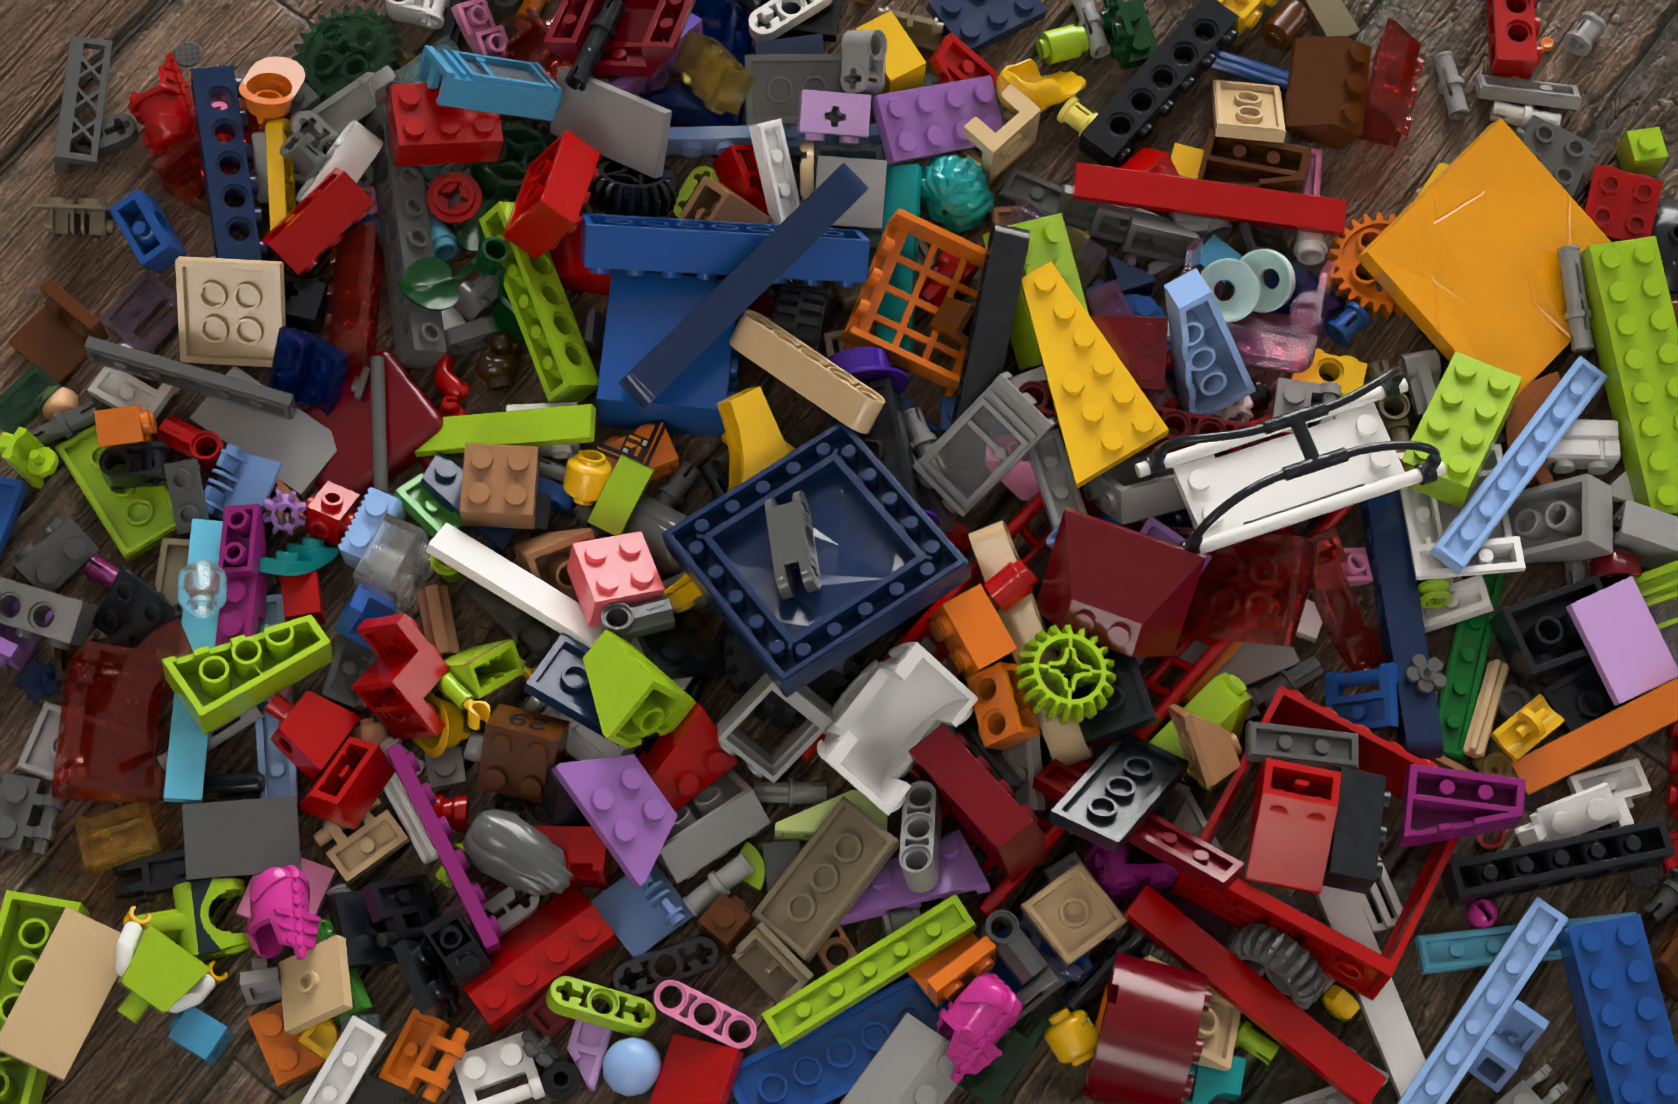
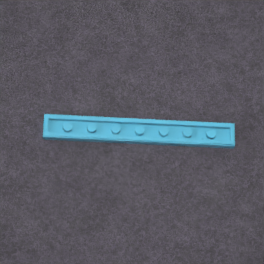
[163,518,223,804]

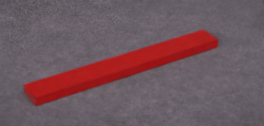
[1071,162,1347,236]
[1122,884,1387,1104]

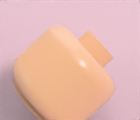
[42,387,78,420]
[351,717,389,747]

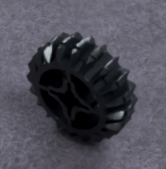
[588,158,679,217]

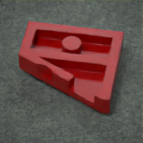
[929,32,1000,87]

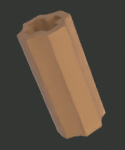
[417,584,460,660]

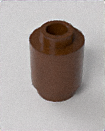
[1261,0,1308,49]

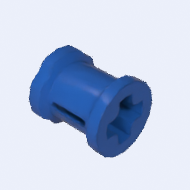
[1324,301,1371,347]

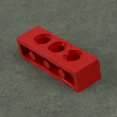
[1486,0,1542,79]

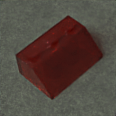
[1358,18,1424,147]

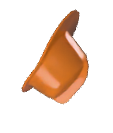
[238,56,305,125]

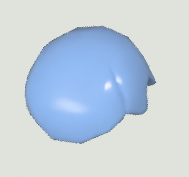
[602,1037,662,1096]

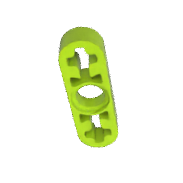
[546,976,656,1037]

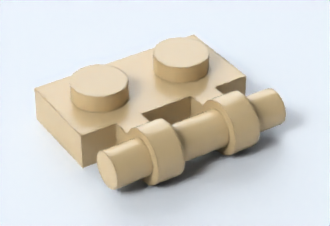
[312,798,410,885]

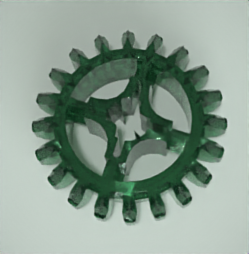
[470,117,556,203]

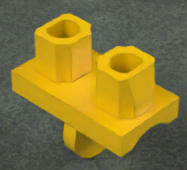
[1490,693,1565,763]

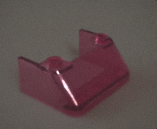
[1183,237,1335,373]

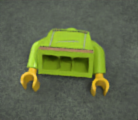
[436,639,537,730]

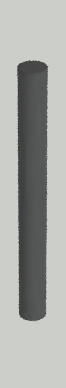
[370,356,388,493]

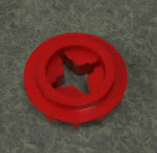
[426,172,482,225]

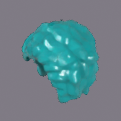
[921,154,994,233]

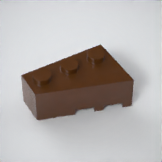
[1197,129,1311,194]

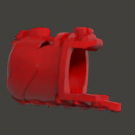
[128,53,199,157]

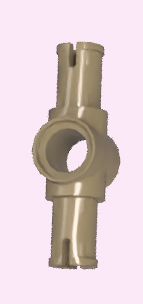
[1367,360,1411,453]

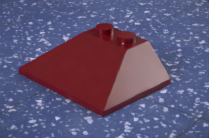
[543,0,696,77]
[1036,507,1207,657]

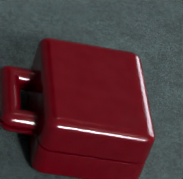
[303,350,443,499]

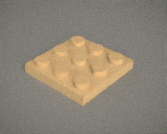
[175,256,287,368]

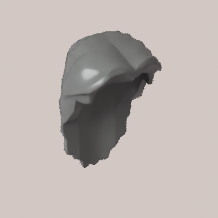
[612,495,688,577]
[463,809,573,897]

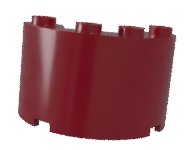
[1081,952,1213,1104]

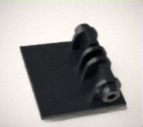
[92,565,182,666]

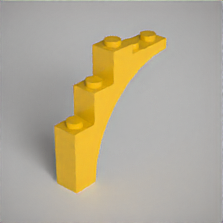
[663,386,790,613]

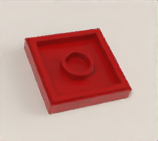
[649,1034,744,1104]

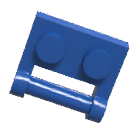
[1325,662,1400,731]

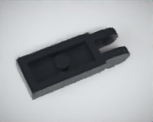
[112,849,196,899]

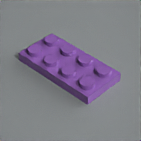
[871,75,1004,165]

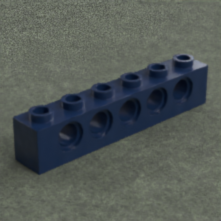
[190,65,268,261]

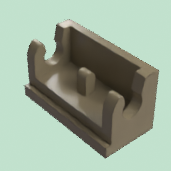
[732,922,814,1004]

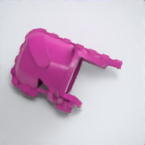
[246,865,321,960]
[936,973,1023,1083]

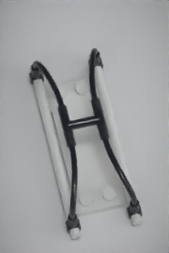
[1135,366,1446,554]

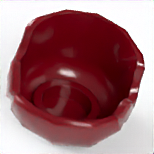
[1587,547,1643,587]

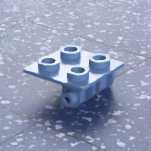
[204,444,283,520]
[590,863,695,957]

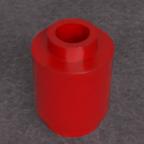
[983,559,1039,612]

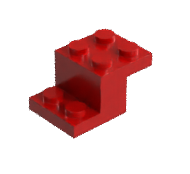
[351,613,450,740]

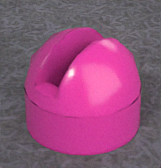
[1466,899,1498,929]

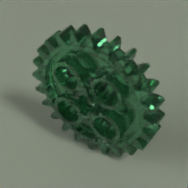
[292,5,403,103]

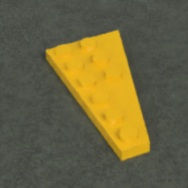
[1021,261,1169,489]

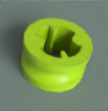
[1417,578,1453,609]

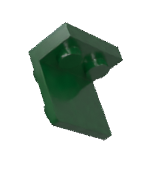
[1099,0,1158,70]

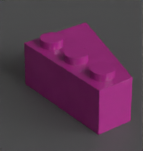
[1398,764,1526,849]

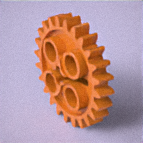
[1326,212,1405,320]

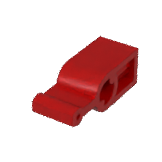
[712,144,771,224]

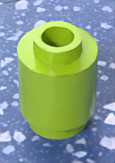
[1036,24,1089,65]

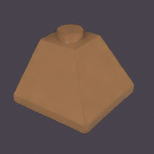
[513,528,595,603]
[1167,704,1242,788]

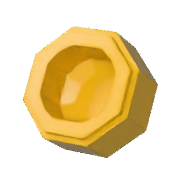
[1321,985,1360,1022]

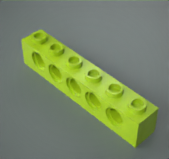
[479,201,599,403]

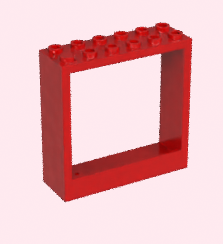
[1171,685,1459,1001]

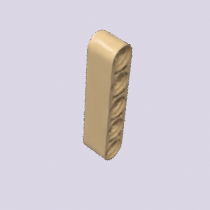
[729,310,885,434]

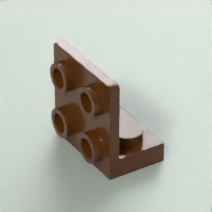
[9,278,109,385]

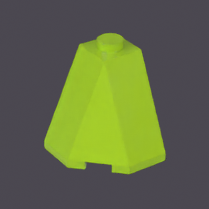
[583,630,697,749]
[1149,672,1252,791]

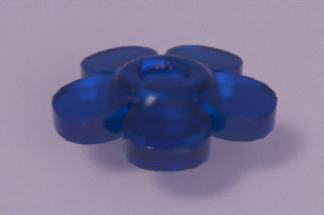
[16,660,58,701]

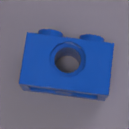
[109,189,188,274]

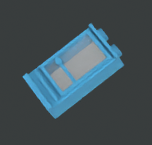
[416,45,563,121]

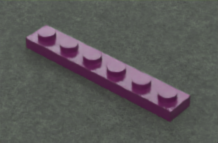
[386,743,504,956]

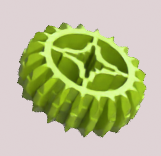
[1015,624,1116,725]

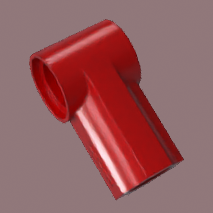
[918,251,979,313]
[155,415,226,474]

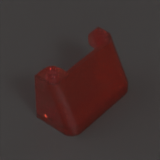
[51,640,173,803]

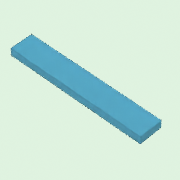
[1415,912,1636,975]

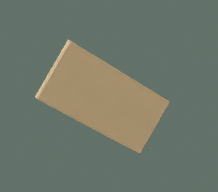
[0,907,121,1081]

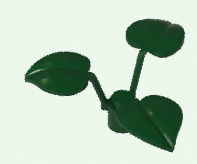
[398,199,525,343]

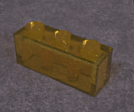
[672,29,755,115]

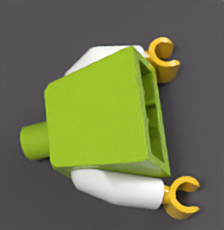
[114,906,228,1024]

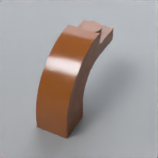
[1498,372,1561,489]

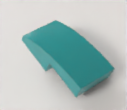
[259,537,338,576]

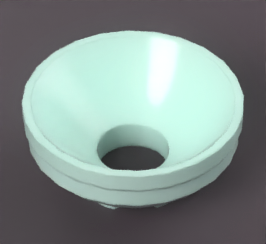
[1240,249,1296,313]
[1200,258,1260,322]

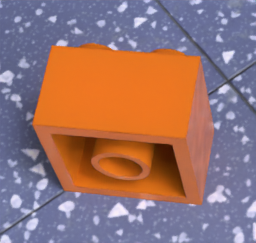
[929,584,1017,679]

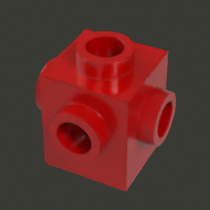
[303,481,360,545]

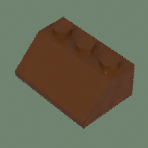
[1284,35,1371,151]

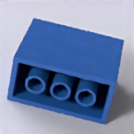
[596,269,743,437]

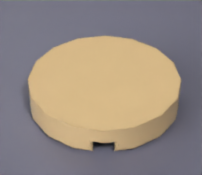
[800,141,815,203]

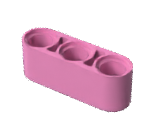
[653,980,757,1049]

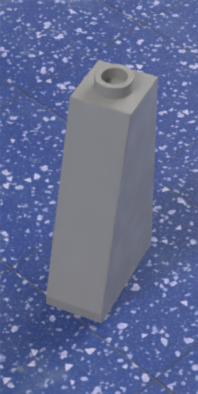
[1613,500,1678,569]

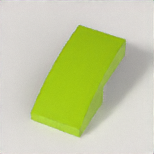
[587,454,655,536]

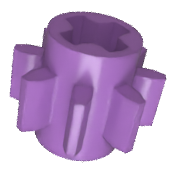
[263,489,307,535]

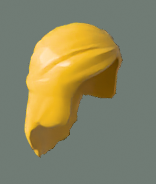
[996,59,1087,114]

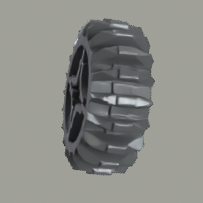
[1227,923,1326,1010]

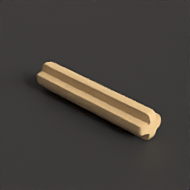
[1463,659,1509,759]

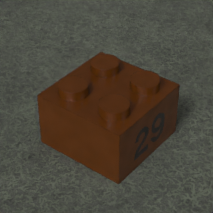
[477,703,570,804]

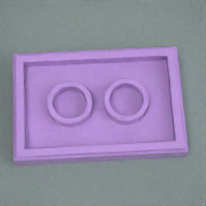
[1566,576,1678,706]

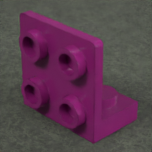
[1084,844,1181,903]

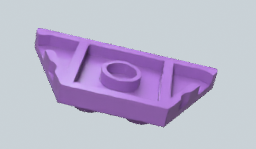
[552,754,678,889]

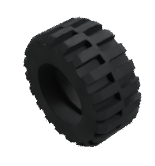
[724,626,864,728]

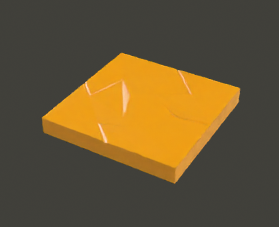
[1356,118,1611,395]

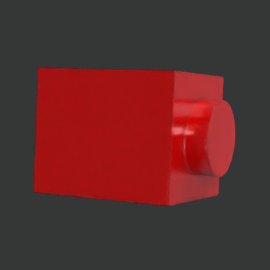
[280,571,326,624]

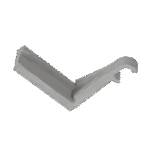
[299,65,396,147]

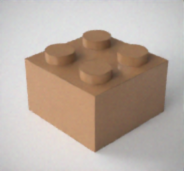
[460,443,540,530]

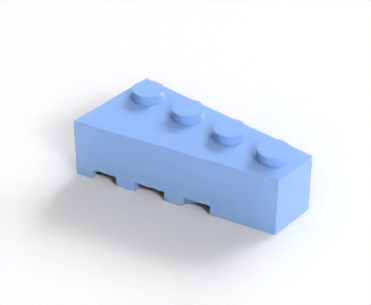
[1164,268,1256,416]

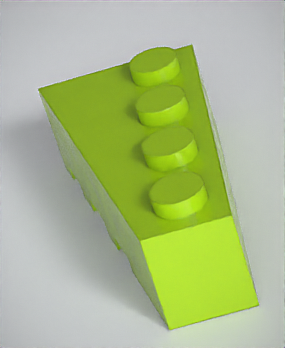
[161,614,333,735]

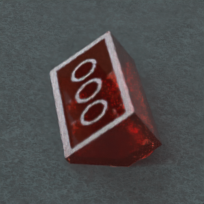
[322,221,384,378]

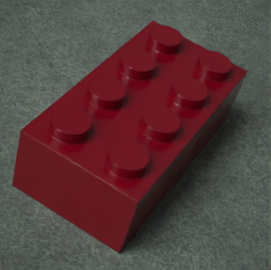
[908,724,1048,883]

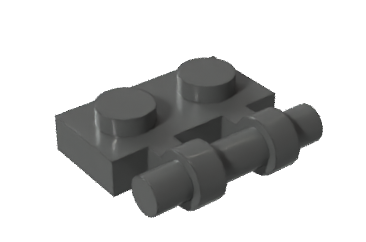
[0,773,66,857]

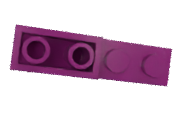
[215,504,267,647]

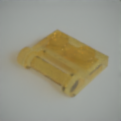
[74,795,162,875]

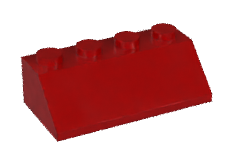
[450,884,617,1034]

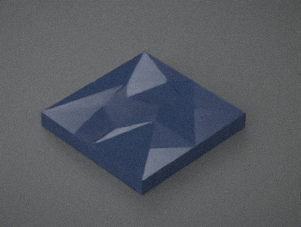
[662,422,972,698]

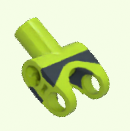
[135,878,251,962]

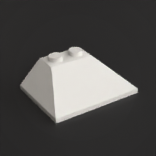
[1397,444,1526,580]

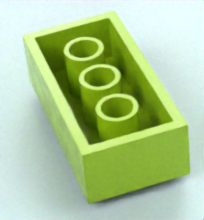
[983,213,1089,370]
[1401,352,1522,509]

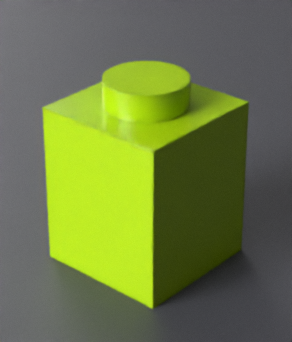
[1616,127,1668,176]

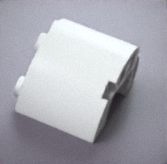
[817,642,979,816]

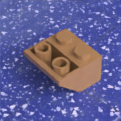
[677,175,773,224]

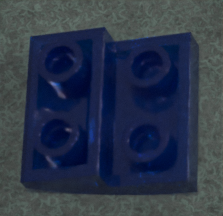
[268,326,350,416]

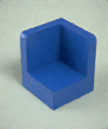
[334,585,396,651]

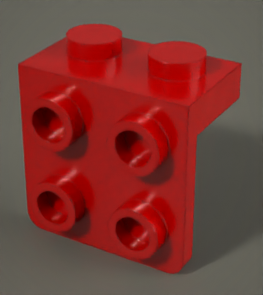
[1584,165,1663,241]

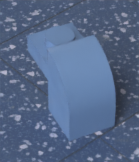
[1468,999,1549,1093]

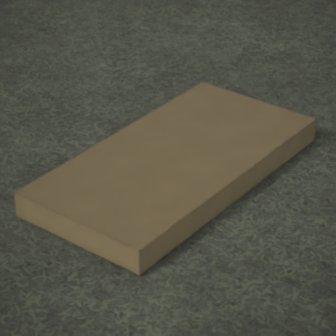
[751,796,900,962]

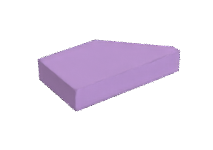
[567,1020,613,1092]

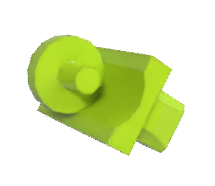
[0,427,59,490]

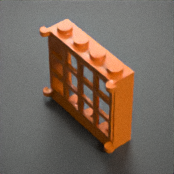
[840,208,986,397]

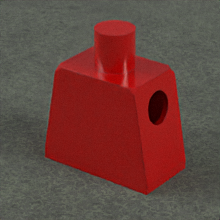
[264,690,361,781]

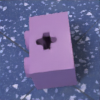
[797,89,871,145]

